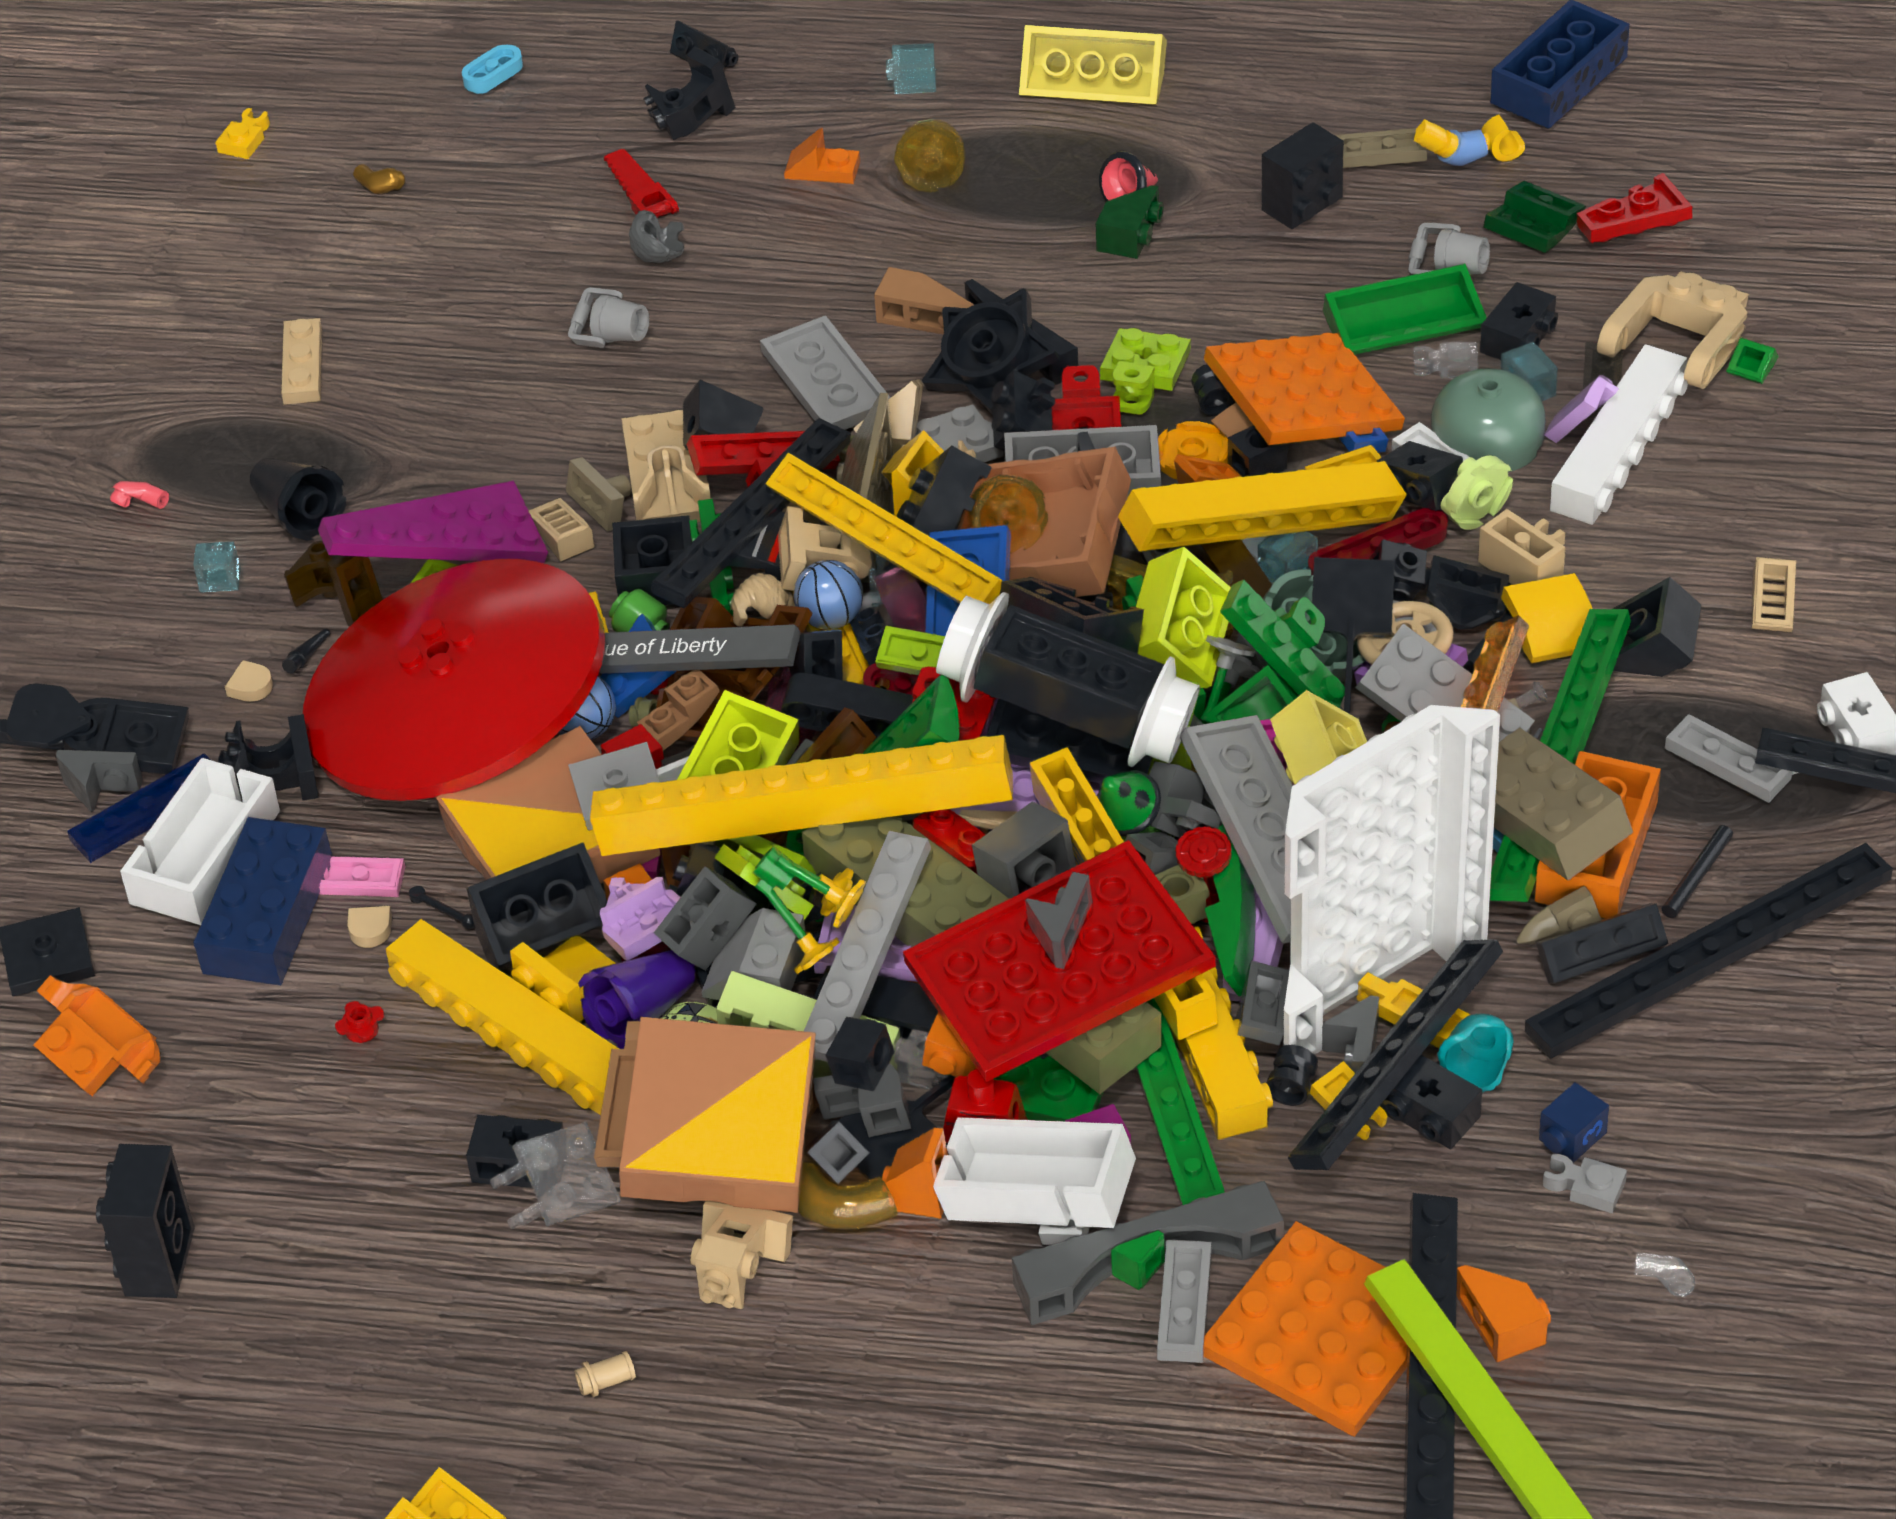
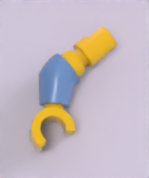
[1414,114,1525,166]

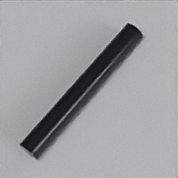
[1661,825,1733,918]

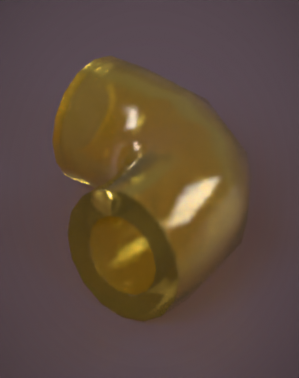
[798,1162,898,1229]

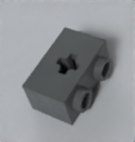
[654,866,757,971]

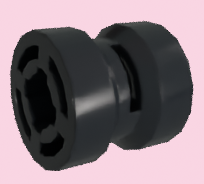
[1191,364,1236,416]
[1266,1045,1318,1106]

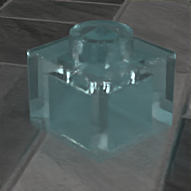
[193,541,241,592]

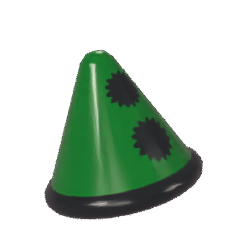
[1097,770,1161,837]

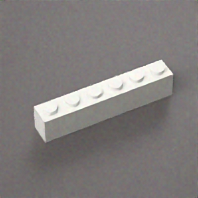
[1550,344,1688,525]

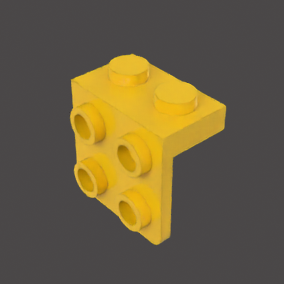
[510,936,616,1022]

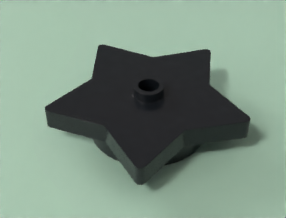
[922,288,1060,415]

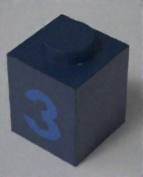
[1539,1082,1609,1163]

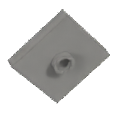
[568,742,660,830]

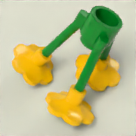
[752,846,866,974]

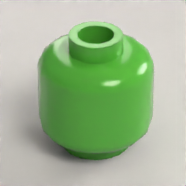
[609,589,669,632]

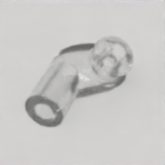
[1634,1252,1695,1297]

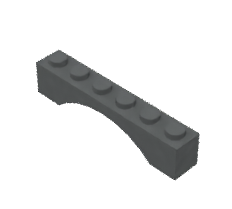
[1012,1181,1284,1325]

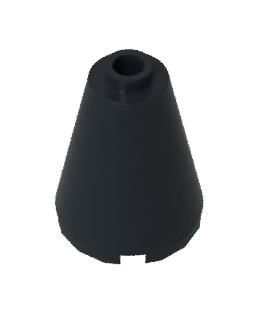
[250,458,346,541]

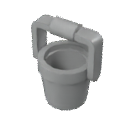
[1408,223,1490,275]
[568,287,649,348]

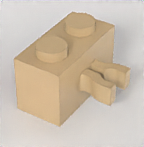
[1478,509,1565,585]

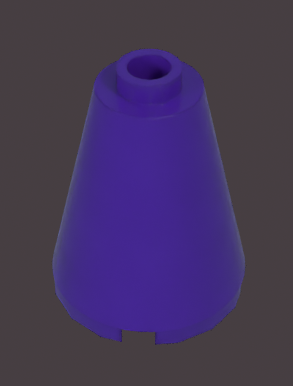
[578,950,695,1049]

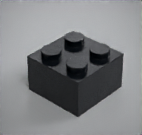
[1262,122,1344,230]
[612,515,697,605]

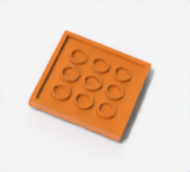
[1203,333,1405,445]
[1203,1221,1407,1437]

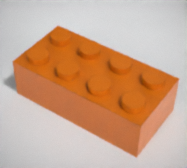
[1535,751,1661,918]

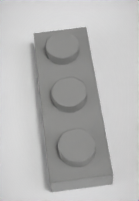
[1665,714,1792,803]
[1157,1240,1212,1363]

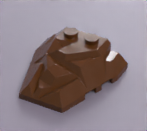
[656,597,813,742]

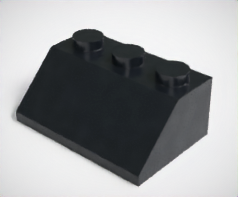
[466,842,607,968]

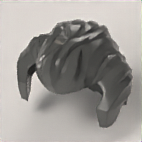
[629,210,685,263]

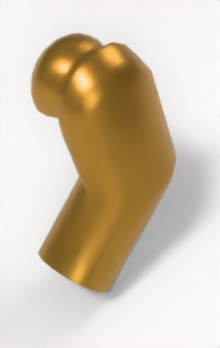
[353,164,405,194]

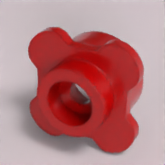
[335,1001,384,1043]

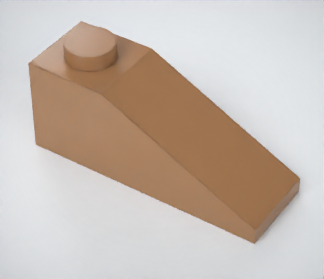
[874,267,974,334]

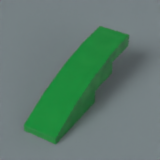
[1205,824,1256,997]

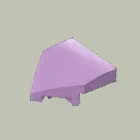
[1545,375,1619,443]
[600,877,681,961]

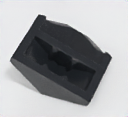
[1426,555,1509,629]

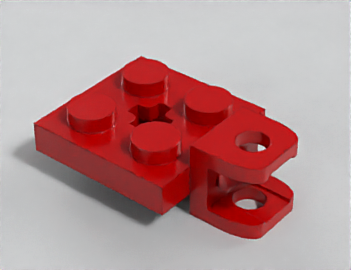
[1052,365,1121,430]

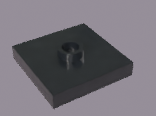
[0,907,95,996]

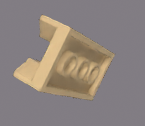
[622,410,711,522]

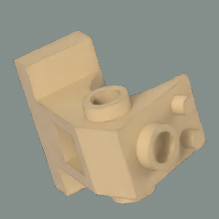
[778,506,872,591]
[690,1201,793,1309]

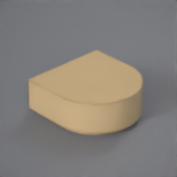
[225,660,273,702]
[347,906,392,948]

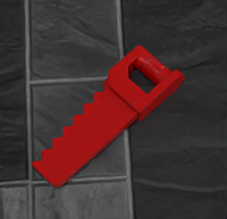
[604,149,679,218]

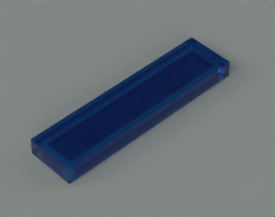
[67,753,210,863]

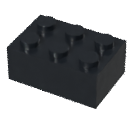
[96,1144,195,1298]

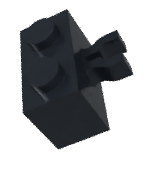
[991,370,1055,452]

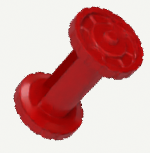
[1175,826,1232,923]

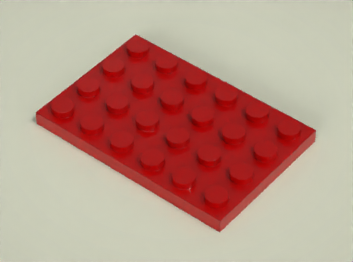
[903,840,1216,1082]

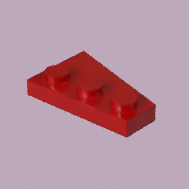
[1577,173,1693,243]

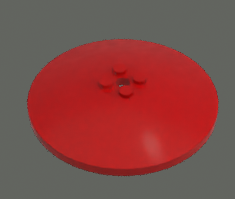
[302,559,605,801]

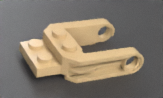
[1597,271,1749,389]

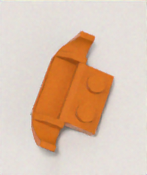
[33,975,160,1096]

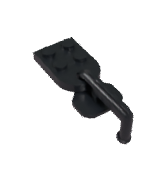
[0,683,189,775]

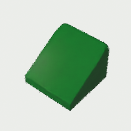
[1726,337,1778,384]
[1111,1230,1165,1290]

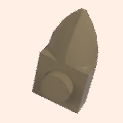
[1516,886,1601,945]

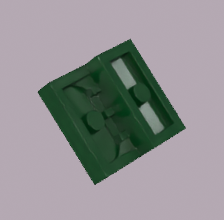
[1483,181,1586,253]

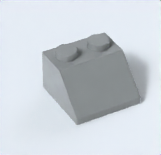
[702,908,805,1000]

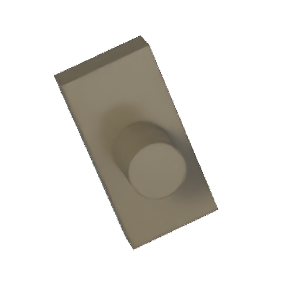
[566,457,631,532]

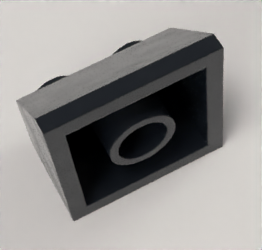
[1613,577,1701,677]

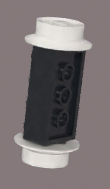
[936,592,1200,767]

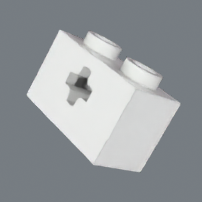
[1817,672,1896,755]

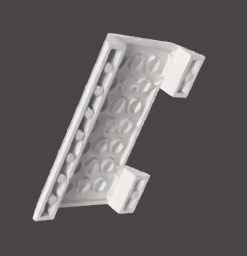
[1284,705,1500,1054]

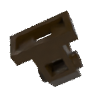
[284,541,383,627]

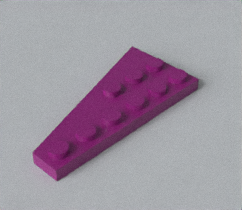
[318,480,548,563]

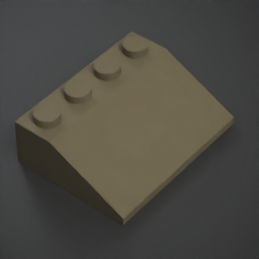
[826,393,893,583]

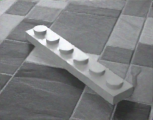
[804,831,931,1062]

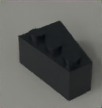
[882,445,992,591]
[1000,577,1144,654]

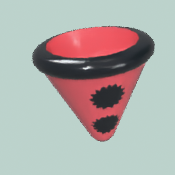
[1099,151,1158,201]

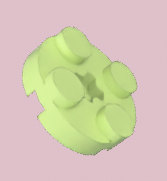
[1440,455,1513,530]

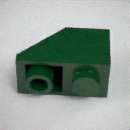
[1095,185,1164,259]

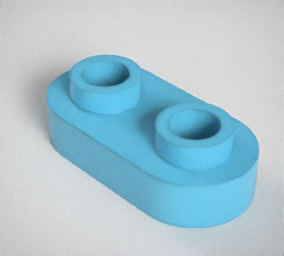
[462,44,523,94]

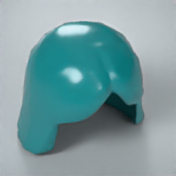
[1437,1013,1514,1093]

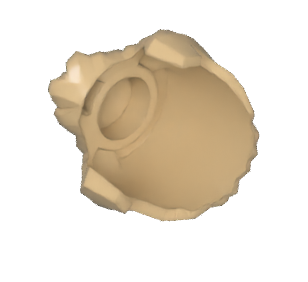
[730,573,795,627]

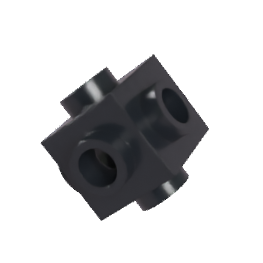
[1369,540,1430,602]

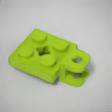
[1100,328,1191,415]

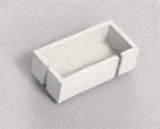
[120,758,280,925]
[933,1117,1136,1228]

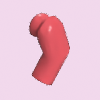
[110,481,169,509]

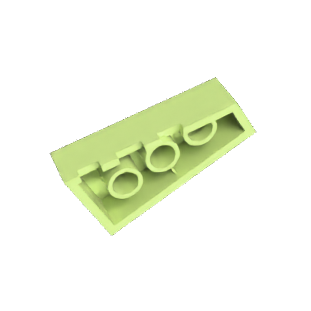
[716,971,902,1078]

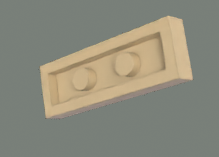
[281,318,322,405]

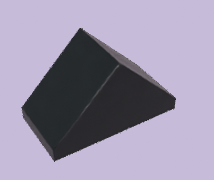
[789,629,843,680]

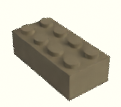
[1494,727,1633,880]

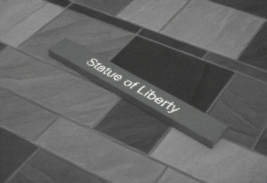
[599,625,801,674]

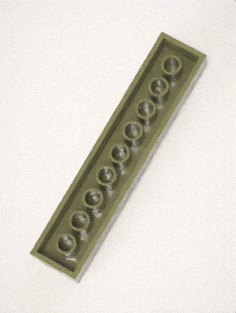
[802,816,1161,1094]

